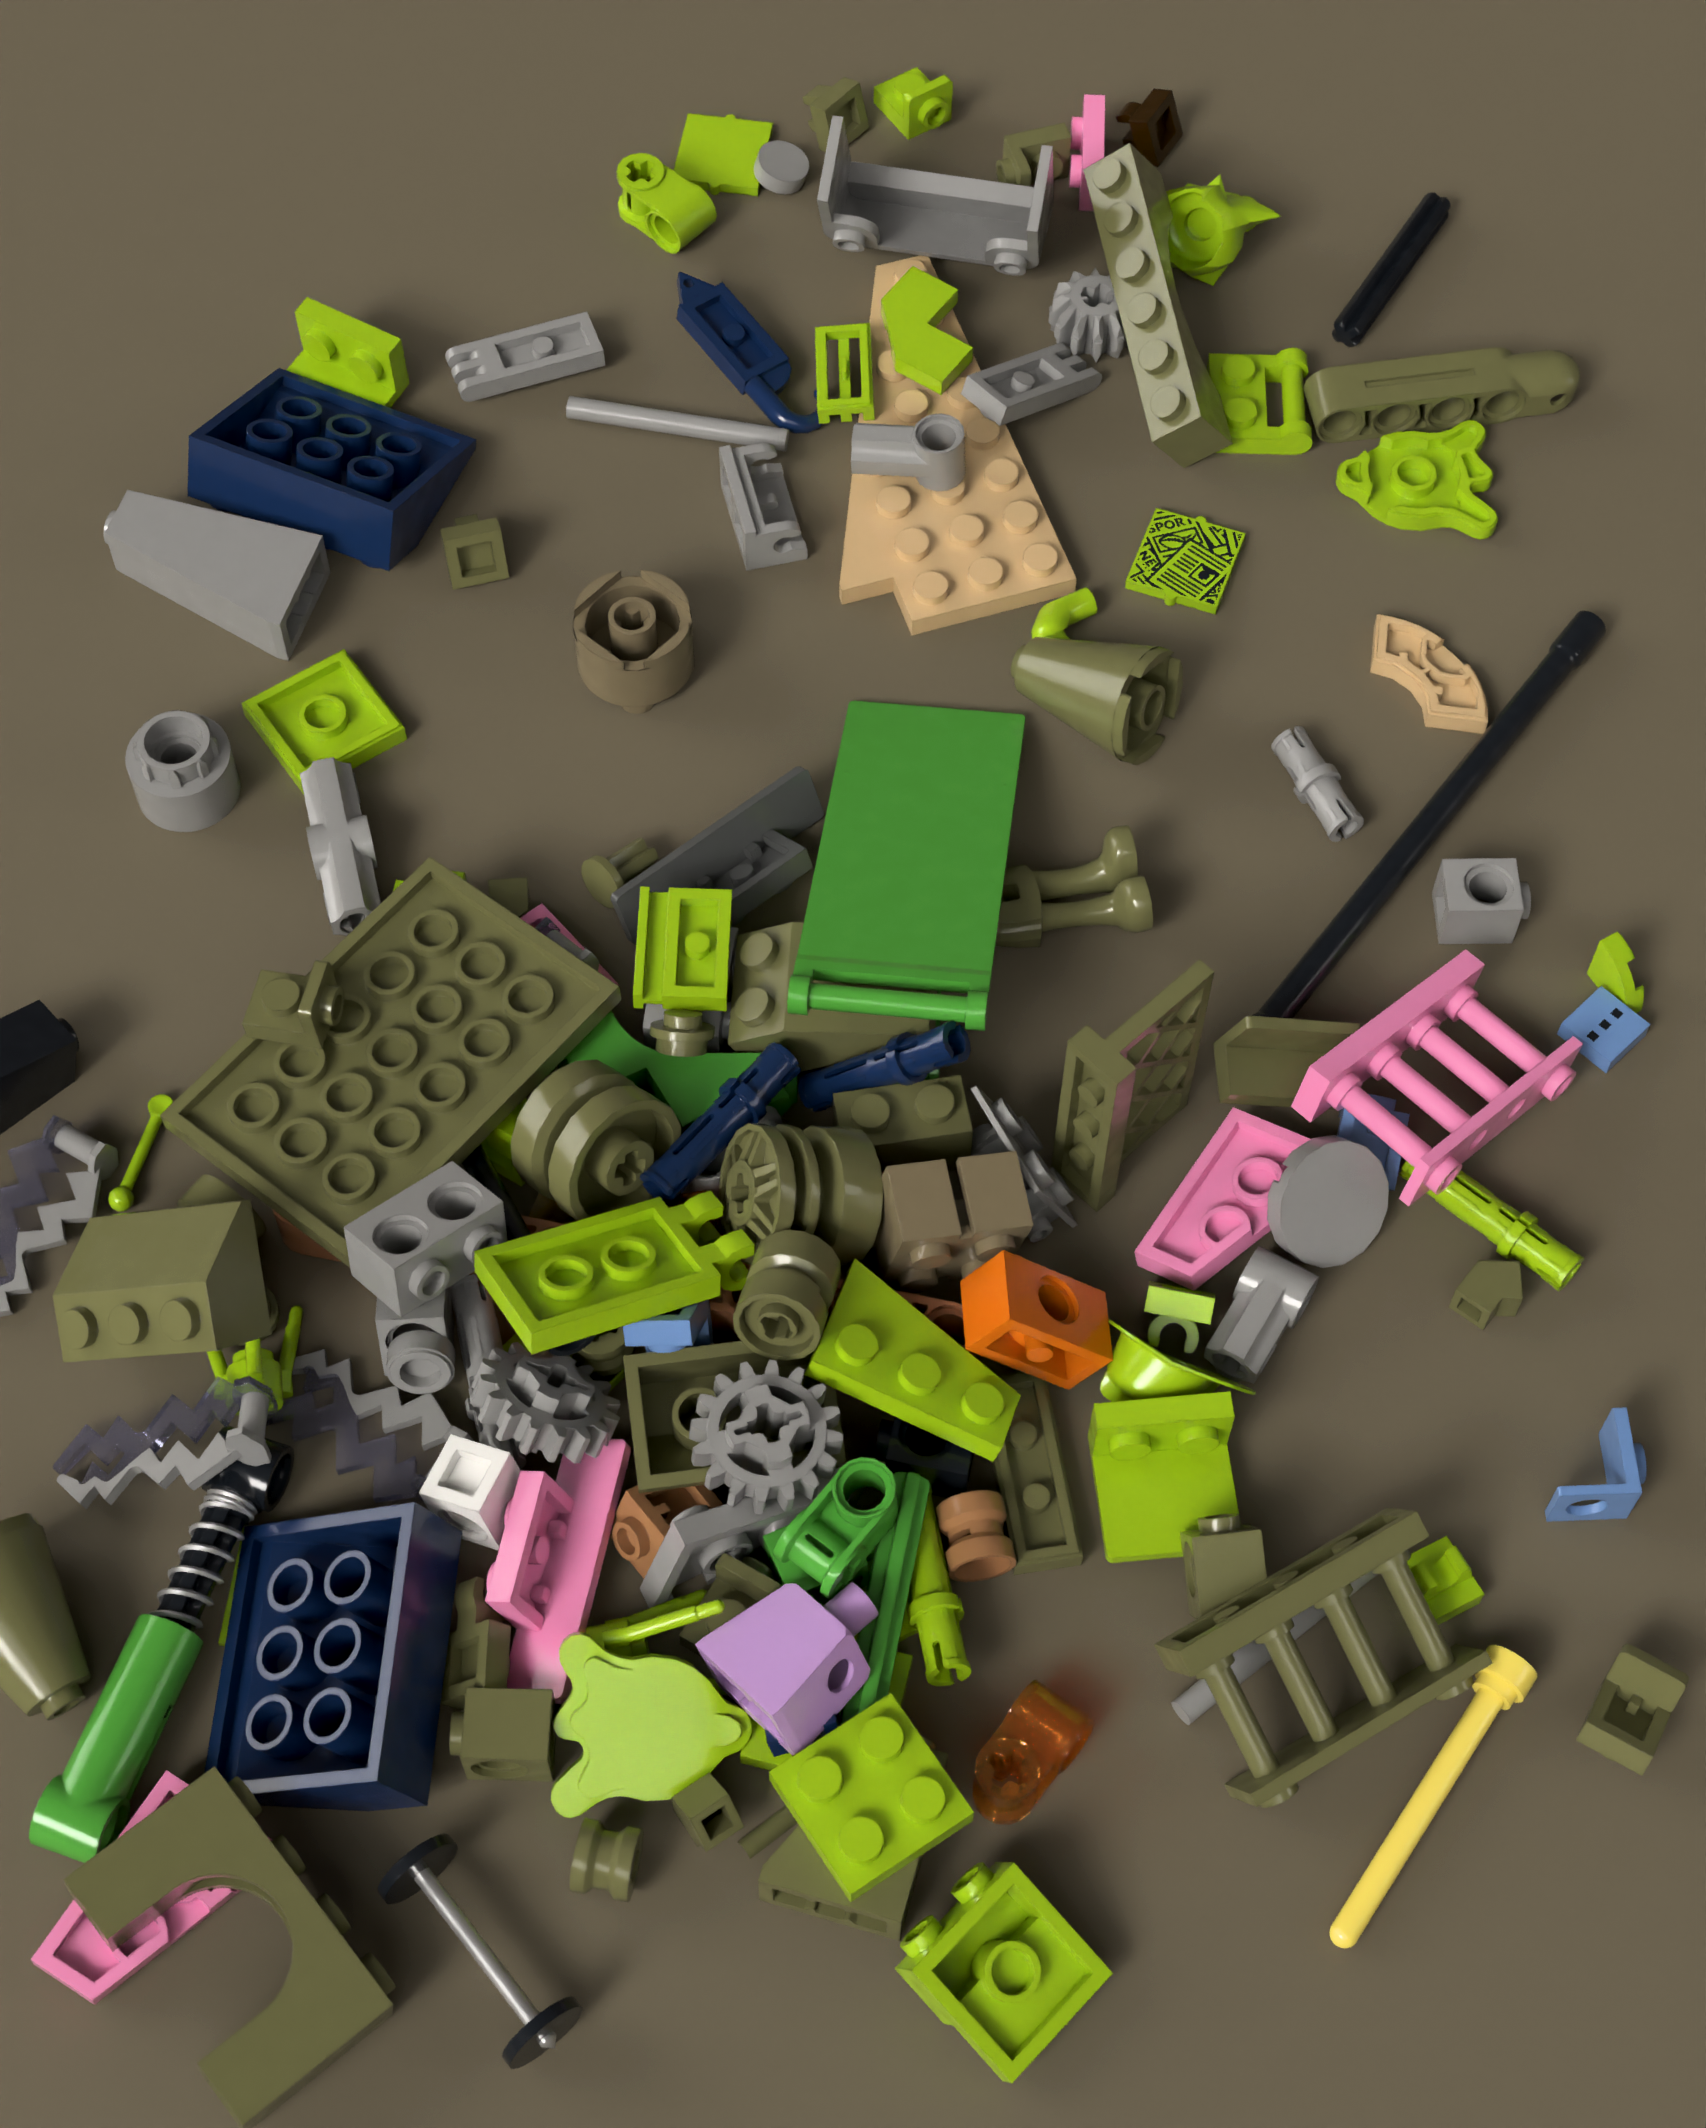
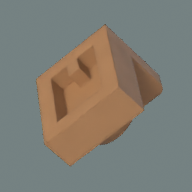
[610,1485,724,1578]

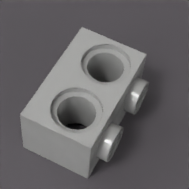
[344,1161,508,1317]

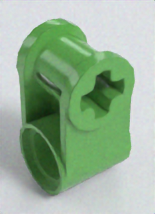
[773,1457,899,1600]

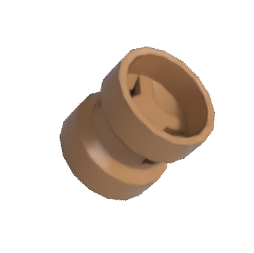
[936,1490,1017,1582]

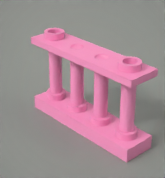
[1291,949,1583,1207]

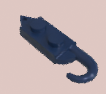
[676,272,823,434]

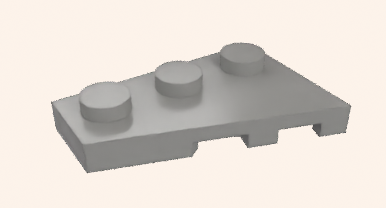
[639,1467,866,1608]

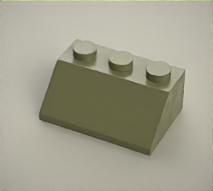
[53,1199,272,1363]
[623,1341,846,1493]

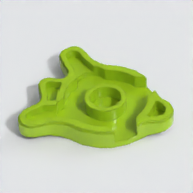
[1335,420,1498,540]
[551,1632,752,1818]

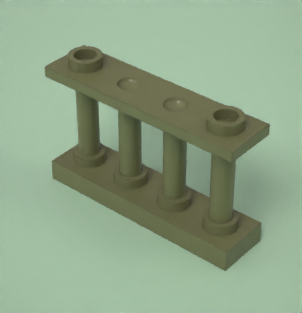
[1154,1507,1492,1808]

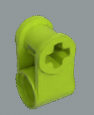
[616,153,717,254]

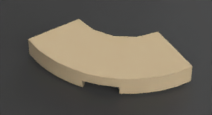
[1370,614,1488,734]

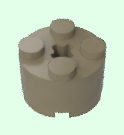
[573,570,695,714]

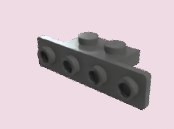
[610,766,824,945]

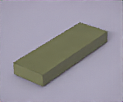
[992,1372,1083,1575]

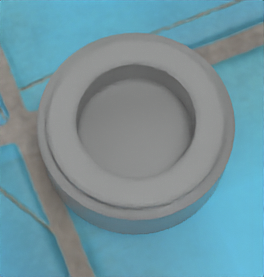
[754,140,810,194]
[386,1330,456,1394]

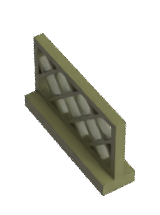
[1051,959,1214,1212]

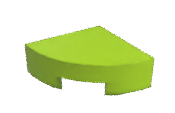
[1587,931,1644,1013]

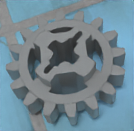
[470,1342,621,1464]
[689,1359,843,1514]

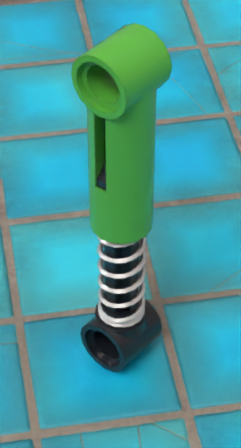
[29,1425,294,1863]

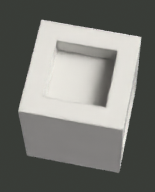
[419,1434,520,1550]

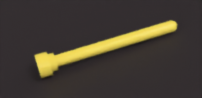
[1329,1645,1538,1948]

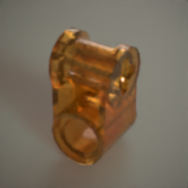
[972,1679,1095,1825]

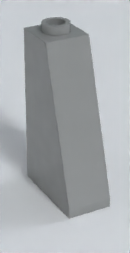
[103,490,331,661]

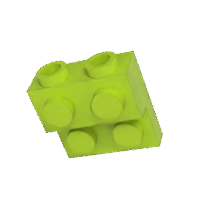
[894,1862,1113,2083]

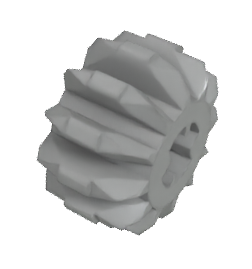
[1048,267,1128,363]

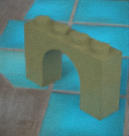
[63,1766,396,2128]

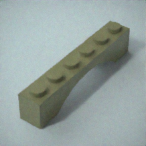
[1083,143,1233,468]

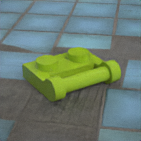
[1207,348,1312,455]

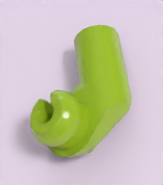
[1031,587,1097,639]

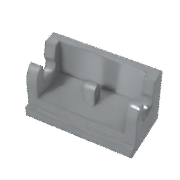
[719,443,808,571]

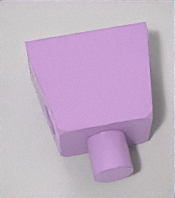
[695,1582,879,1756]

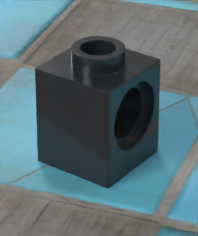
[874,1417,974,1498]

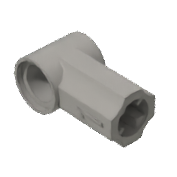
[851,413,966,491]
[1204,1246,1319,1384]

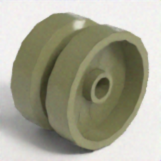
[511,1059,681,1221]

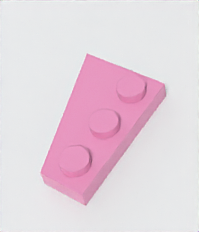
[1134,1107,1310,1291]
[31,1770,273,2005]

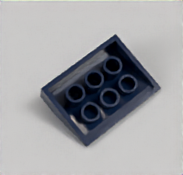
[187,368,476,571]
[204,1502,462,1811]

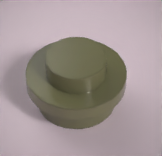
[650,1009,715,1057]

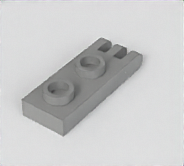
[445,311,605,402]
[961,343,1102,426]

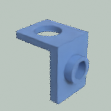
[1545,1407,1646,1522]

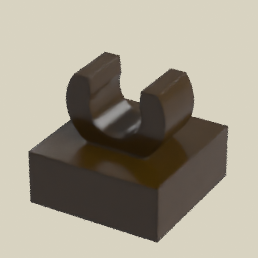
[1116,88,1183,167]

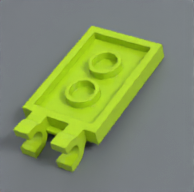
[474,1190,755,1355]

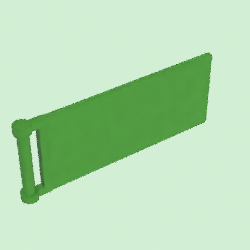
[787,701,1025,1031]

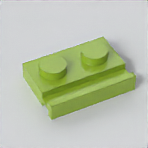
[633,886,732,1011]

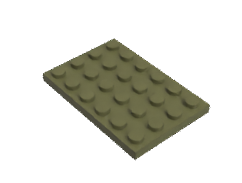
[160,857,622,1268]

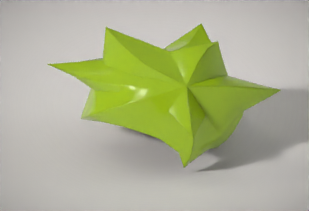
[1166,174,1281,286]

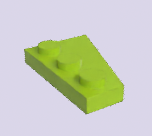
[804,1258,1021,1462]

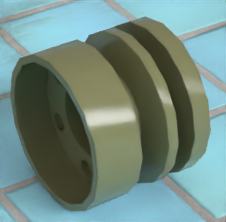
[718,1123,883,1266]

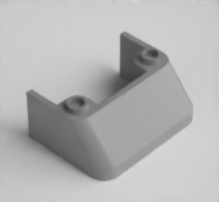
[817,115,1054,276]

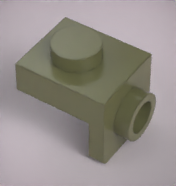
[1576,1644,1689,1776]

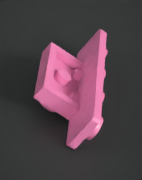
[485,1439,631,1704]

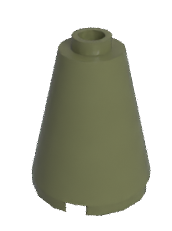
[1011,637,1183,766]
[0,1513,91,1720]

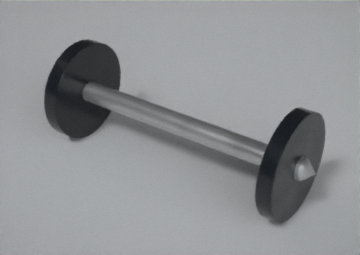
[378,1834,583,2069]

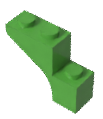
[558,1011,798,1135]

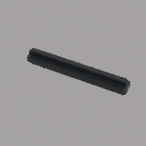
[1332,192,1451,347]

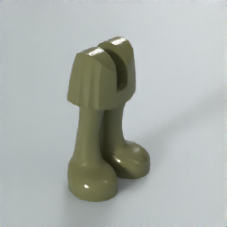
[996,825,1153,948]

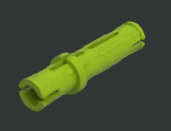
[1399,1161,1584,1292]
[907,1485,972,1686]

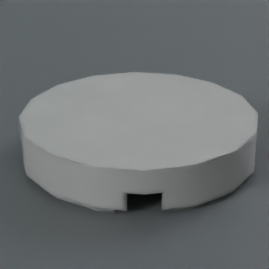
[1267,1135,1389,1268]

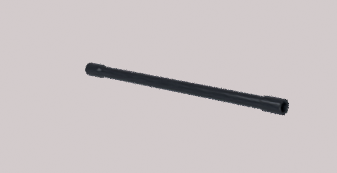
[1251,611,1606,1019]

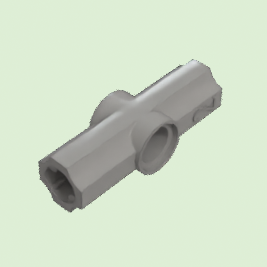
[300,757,381,936]

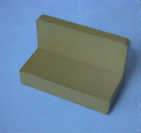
[1213,1016,1361,1110]

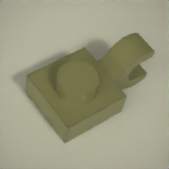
[441,1576,511,1710]

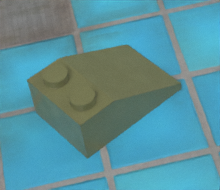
[728,922,937,1072]

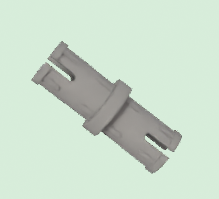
[1271,726,1364,842]

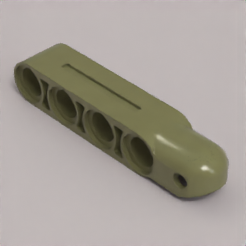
[1303,347,1580,443]

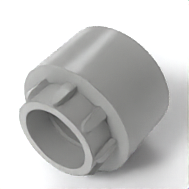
[125,710,241,832]

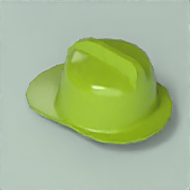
[1099,1319,1256,1402]

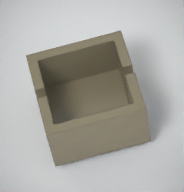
[870,1151,1034,1293]

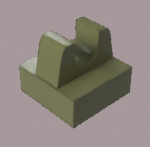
[803,77,869,152]
[440,514,509,590]

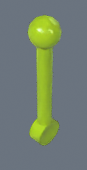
[108,1094,173,1212]

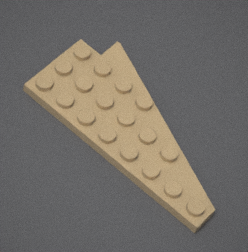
[839,255,1077,635]

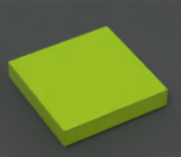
[241,649,407,795]

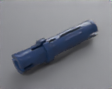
[798,1021,971,1112]
[640,1042,801,1206]

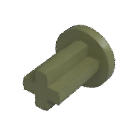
[581,837,659,908]

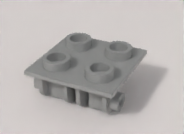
[971,1086,1078,1242]

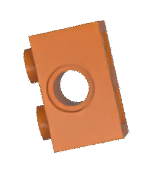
[960,1250,1113,1390]

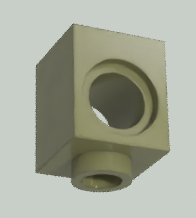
[1180,1514,1267,1619]
[449,1687,558,1782]

